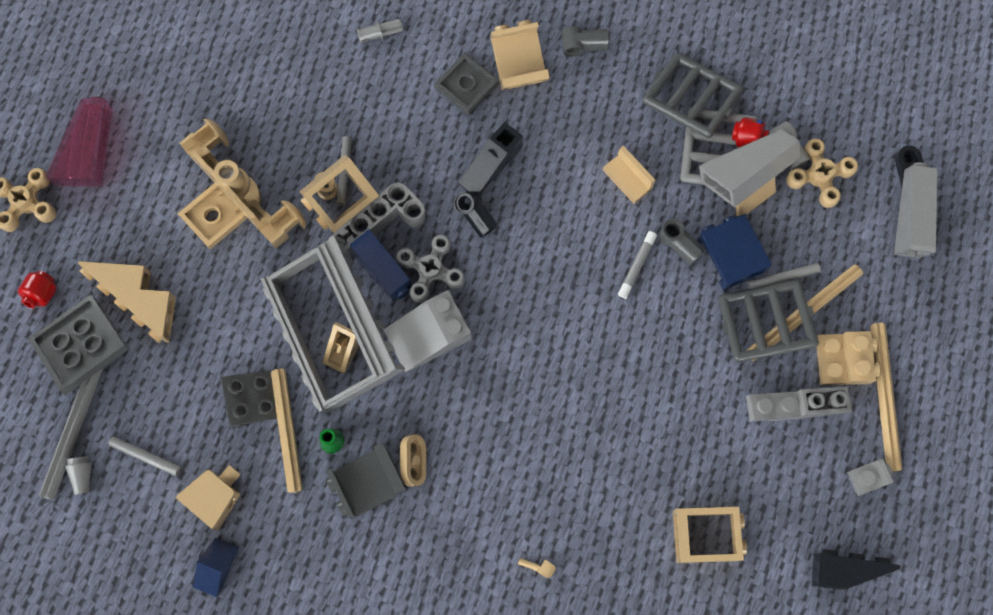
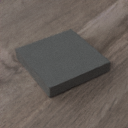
[434,53,499,116]

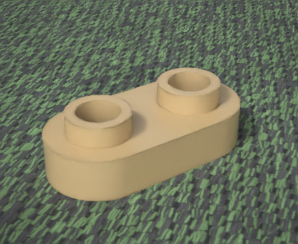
[400,434,426,487]

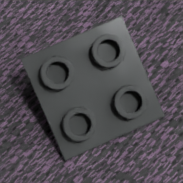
[220,370,277,428]

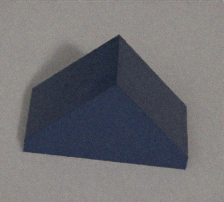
[193,538,239,597]

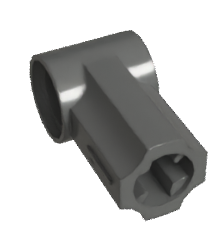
[561,26,609,57]
[658,218,705,266]

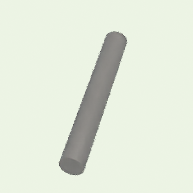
[336,136,352,206]
[747,263,820,289]
[108,436,181,476]

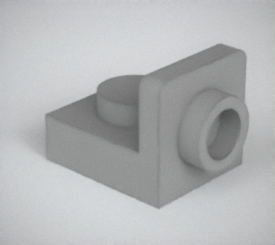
[847,459,893,496]

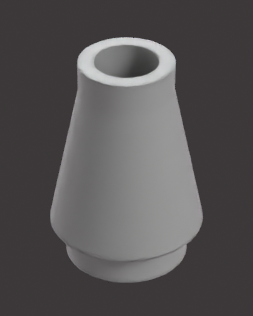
[65,456,92,495]

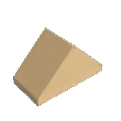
[322,322,359,374]

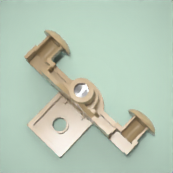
[178,118,306,249]

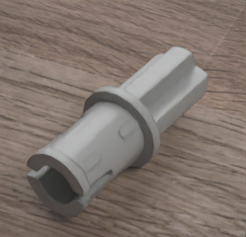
[357,19,403,44]

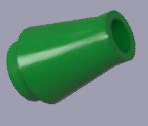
[319,428,344,454]

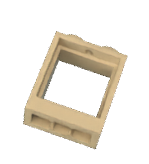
[299,155,379,232]
[673,507,747,563]

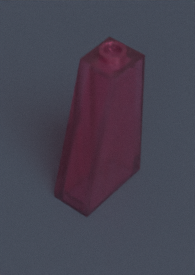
[46,96,113,187]

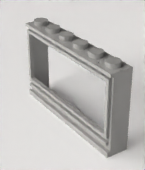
[261,235,405,412]

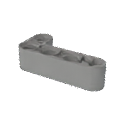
[332,183,426,256]

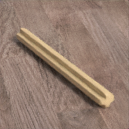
[746,265,863,361]
[870,323,902,472]

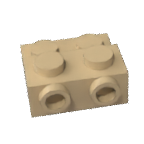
[817,331,880,385]

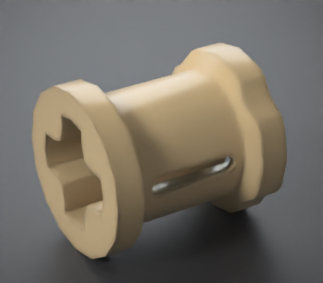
[315,172,338,200]

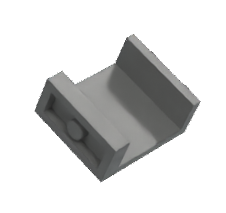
[326,442,407,519]

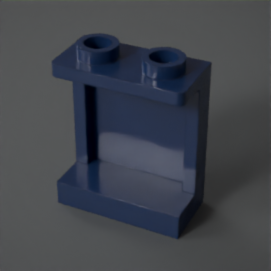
[697,214,772,291]

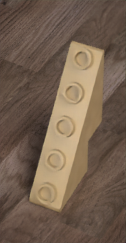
[78,261,176,344]

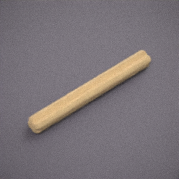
[271,369,303,493]

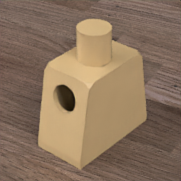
[175,465,241,530]

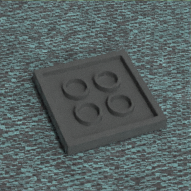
[28,294,129,395]

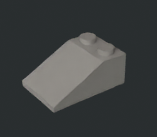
[384,290,472,373]

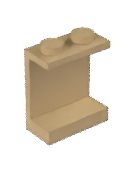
[490,20,550,91]

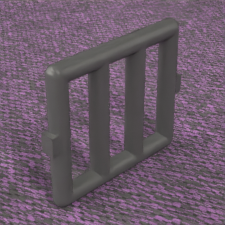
[642,53,744,138]
[718,280,819,362]

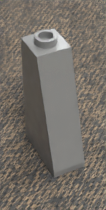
[699,129,800,207]
[894,163,937,258]

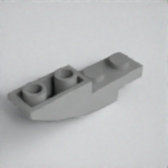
[746,387,852,422]

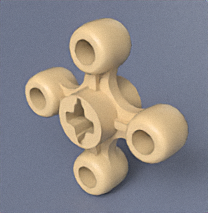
[786,139,858,208]
[0,168,56,232]

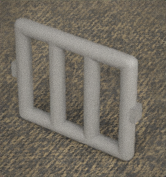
[680,108,758,185]

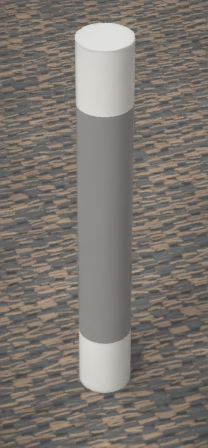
[618,231,657,299]

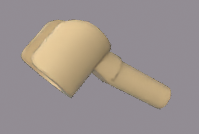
[518,558,556,578]

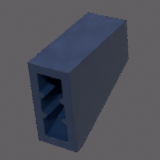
[350,229,412,301]

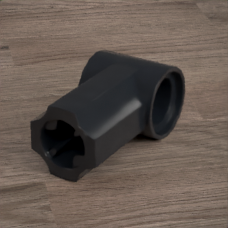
[454,191,498,238]

